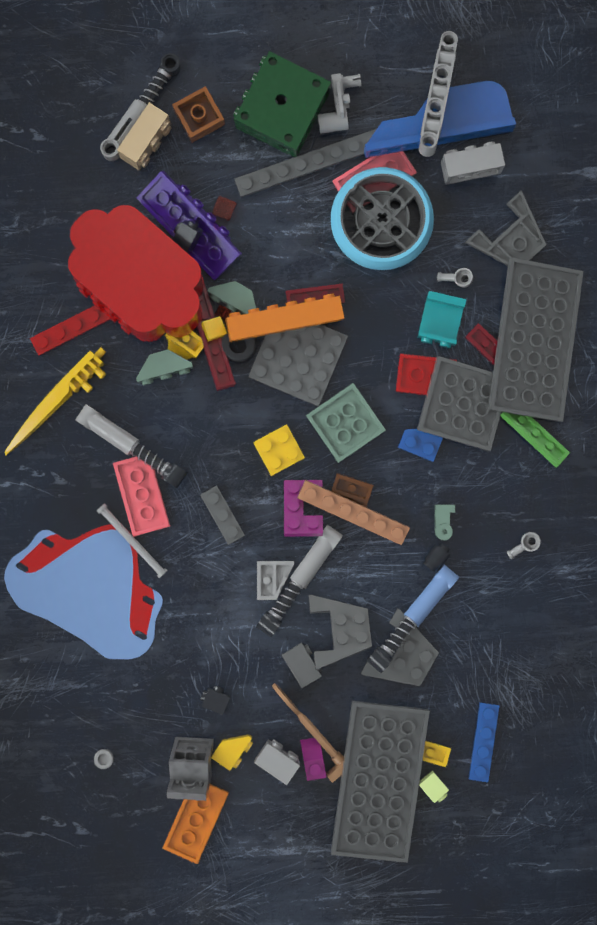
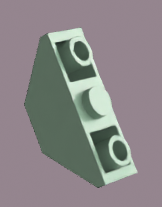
[207,281,256,314]
[136,350,194,385]

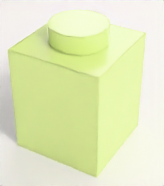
[419,770,449,803]

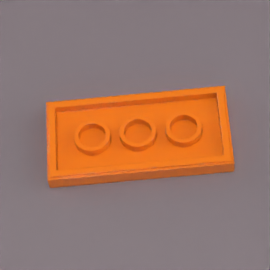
[162,784,229,864]

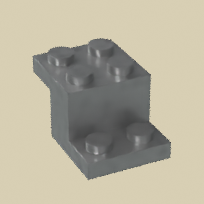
[167,737,214,801]

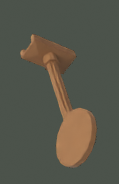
[272,683,344,783]

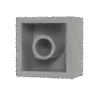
[254,739,300,785]

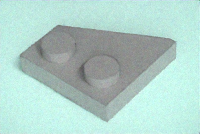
[257,561,294,600]

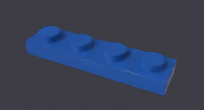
[468,702,499,782]

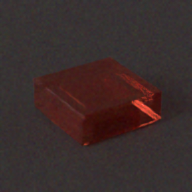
[212,196,237,221]

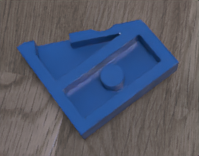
[398,429,443,462]

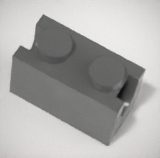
[282,642,323,688]

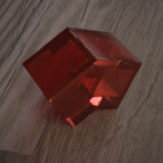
[214,305,234,322]

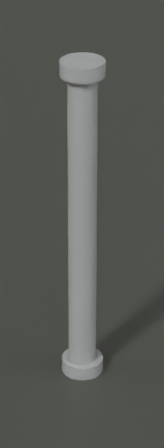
[97,504,168,578]

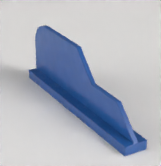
[364,81,516,158]

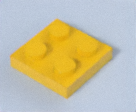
[253,424,305,476]

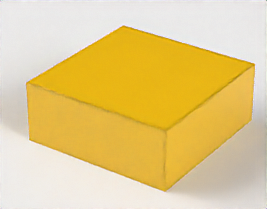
[201,316,227,341]

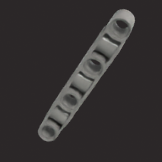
[419,31,458,157]

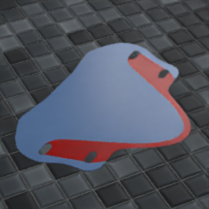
[4,524,163,659]

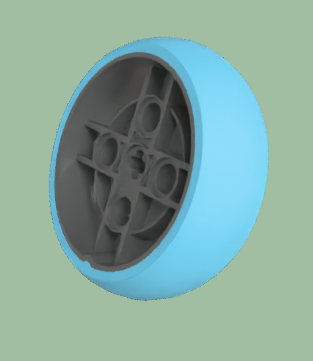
[331,167,434,270]

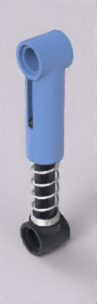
[366,565,459,673]

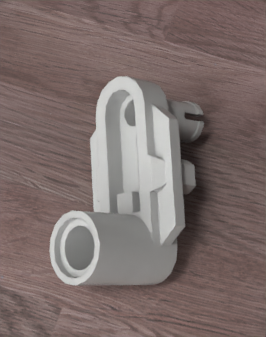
[318,73,361,134]

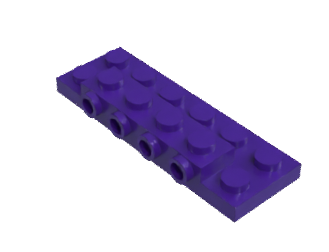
[137,171,242,281]

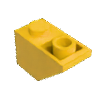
[211,734,253,771]

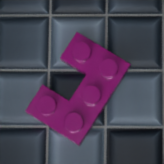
[284,480,323,537]

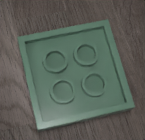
[306,383,386,463]

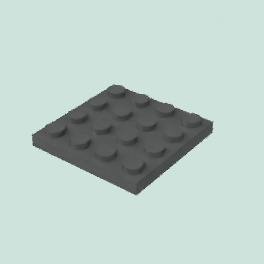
[248,325,348,407]
[417,356,501,451]

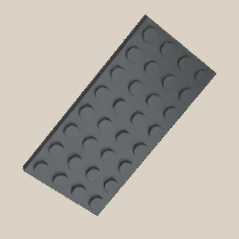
[488,258,584,422]
[331,701,430,863]

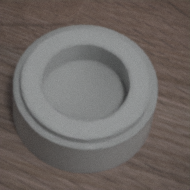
[94,749,114,769]

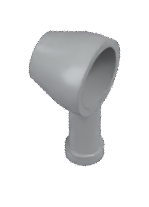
[437,268,474,288]
[507,532,541,559]

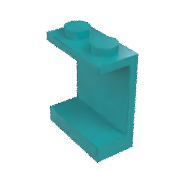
[417,291,466,348]

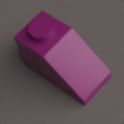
[300,737,326,781]

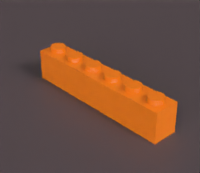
[225,294,344,342]

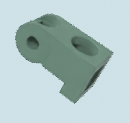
[434,505,455,540]

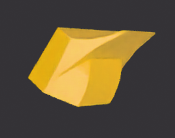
[165,331,204,360]

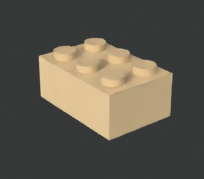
[117,102,171,171]

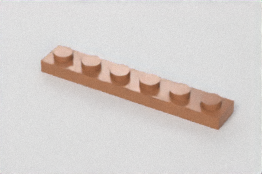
[297,480,410,545]

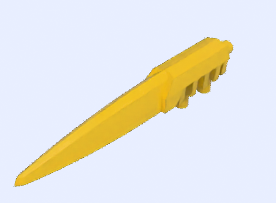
[5,347,106,455]

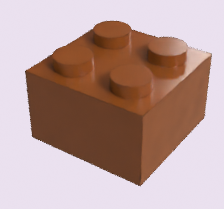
[172,86,225,143]

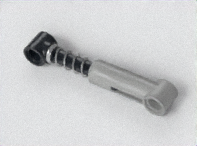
[100,53,181,161]
[75,404,188,488]
[256,524,343,638]

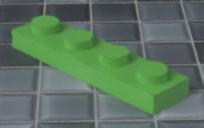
[500,412,570,467]

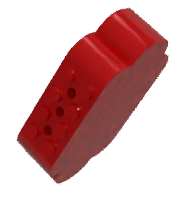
[68,205,204,342]

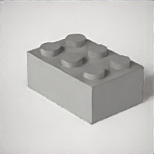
[441,142,505,185]

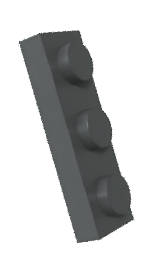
[200,486,245,545]

